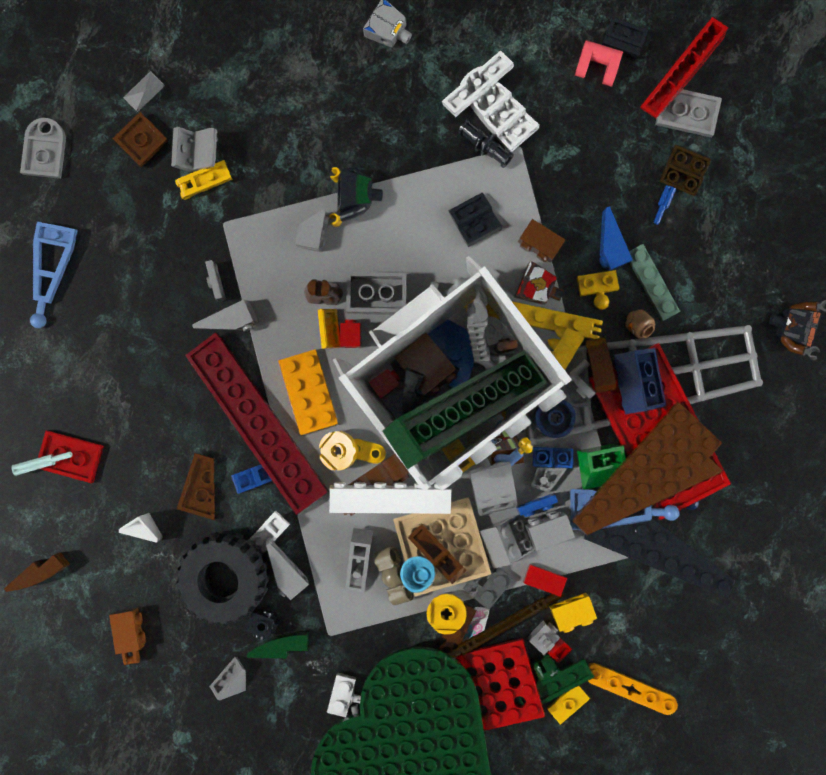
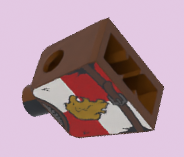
[514,261,564,305]

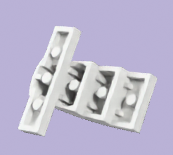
[442,50,539,152]

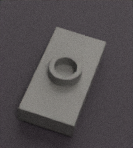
[205,260,226,302]

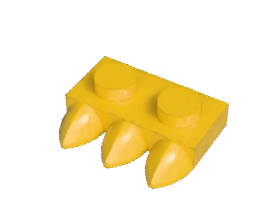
[547,327,584,370]

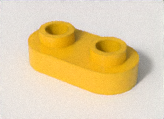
[354,439,386,464]

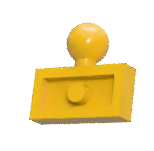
[577,270,619,310]

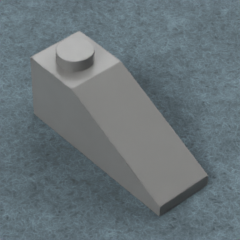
[192,299,259,332]
[345,528,373,592]
[266,537,309,600]

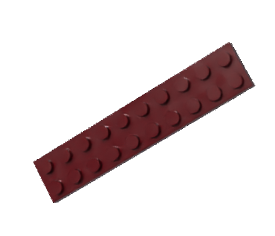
[185,332,329,515]

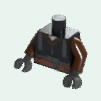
[769,300,826,360]

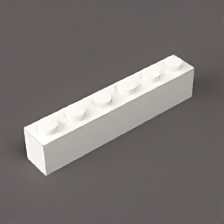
[329,482,451,514]

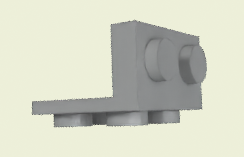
[171,127,217,172]

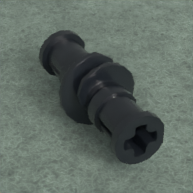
[458,119,514,168]

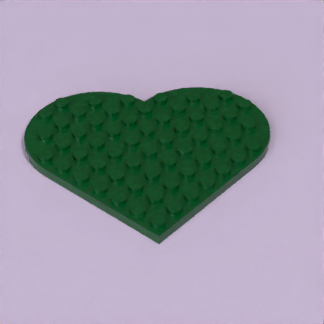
[311,647,491,775]

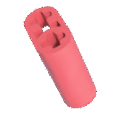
[575,40,623,87]

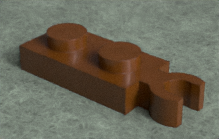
[439,603,477,652]

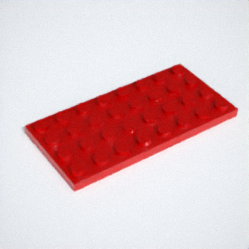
[589,343,731,520]

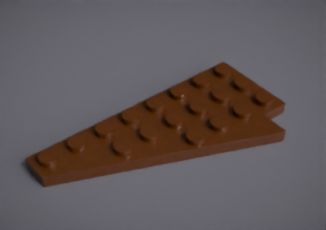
[571,402,723,535]

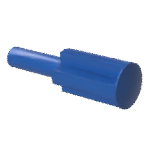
[654,186,676,225]

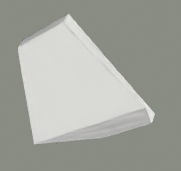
[119,513,163,543]

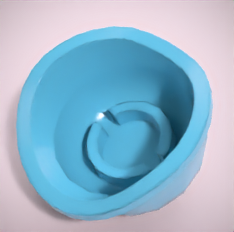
[400,556,435,593]

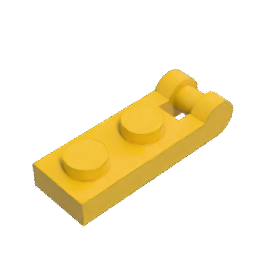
[175,160,233,200]

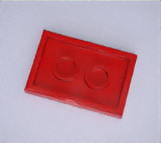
[38,430,104,483]

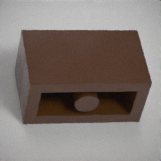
[518,219,565,262]

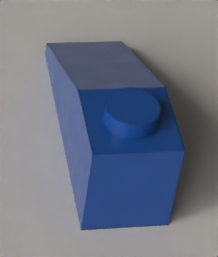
[599,206,633,271]

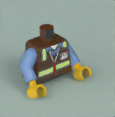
[482,411,533,466]

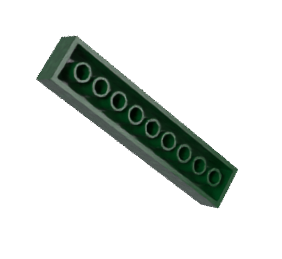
[382,350,547,470]

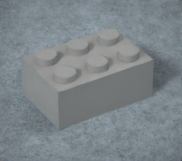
[346,272,407,315]

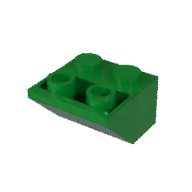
[577,444,625,490]

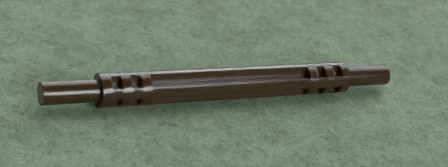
[447,592,564,658]

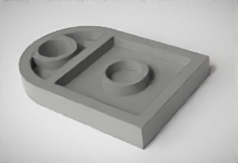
[20,118,66,179]

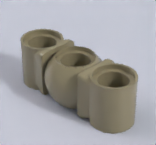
[374,546,414,605]

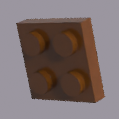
[112,112,169,168]

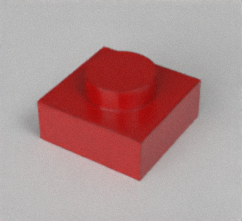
[547,638,572,663]

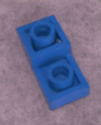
[532,447,574,468]

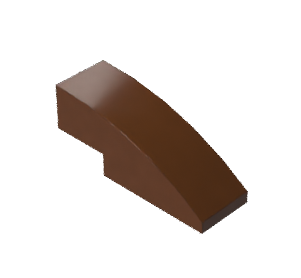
[585,337,616,393]
[408,524,467,585]
[4,552,70,592]

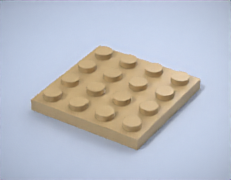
[393,497,491,596]

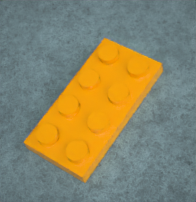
[278,349,338,435]

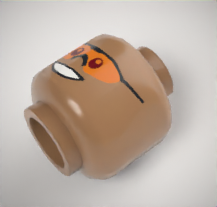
[625,309,655,338]

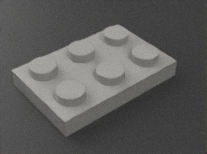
[655,89,722,138]

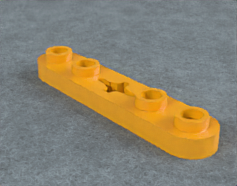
[588,663,678,715]

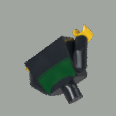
[329,167,383,227]

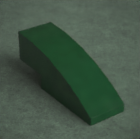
[247,631,309,659]

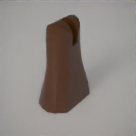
[304,279,343,305]

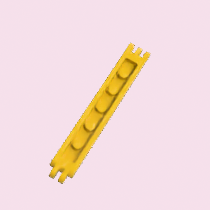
[464,299,603,339]

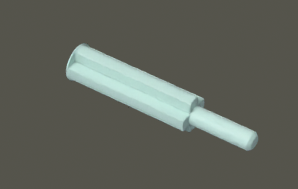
[12,452,72,476]

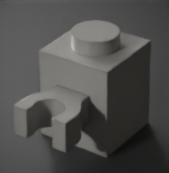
[527,621,560,655]

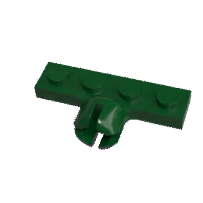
[516,655,594,706]

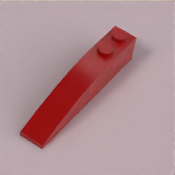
[640,17,728,119]

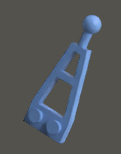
[30,222,78,328]
[570,489,680,530]

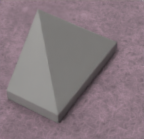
[123,71,165,112]
[209,657,246,700]

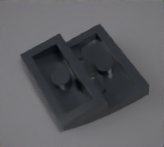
[448,192,502,247]

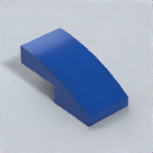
[231,465,272,494]

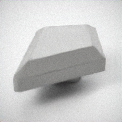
[530,467,567,492]

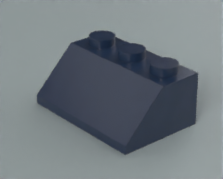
[613,348,666,414]

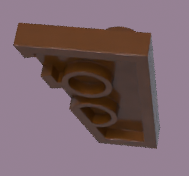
[177,452,215,520]

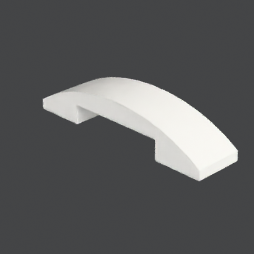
[226,511,290,574]

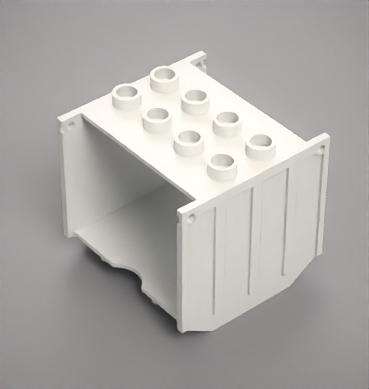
[333,256,572,491]

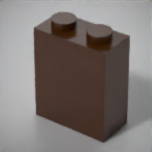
[395,332,458,397]

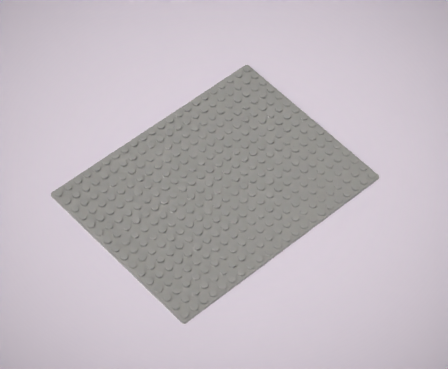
[223,146,629,636]

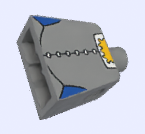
[363,0,412,47]

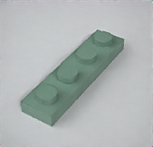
[629,244,680,322]

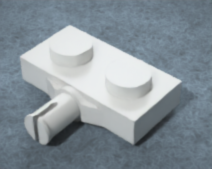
[327,673,361,717]

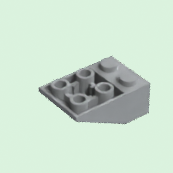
[470,461,517,516]

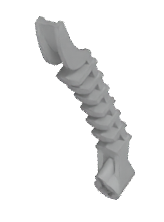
[467,285,505,371]

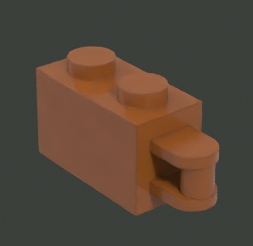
[109,607,146,665]

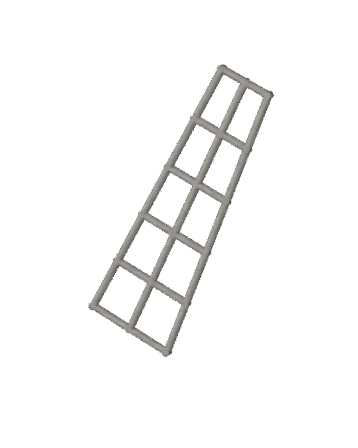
[458,325,763,446]

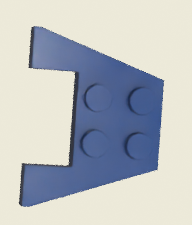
[428,319,475,389]

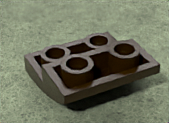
[659,145,712,196]

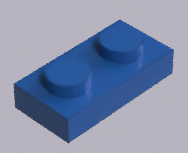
[516,493,558,517]

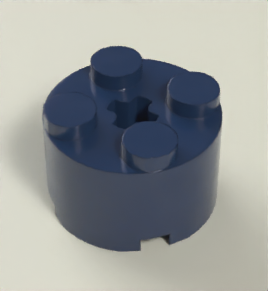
[533,400,576,438]

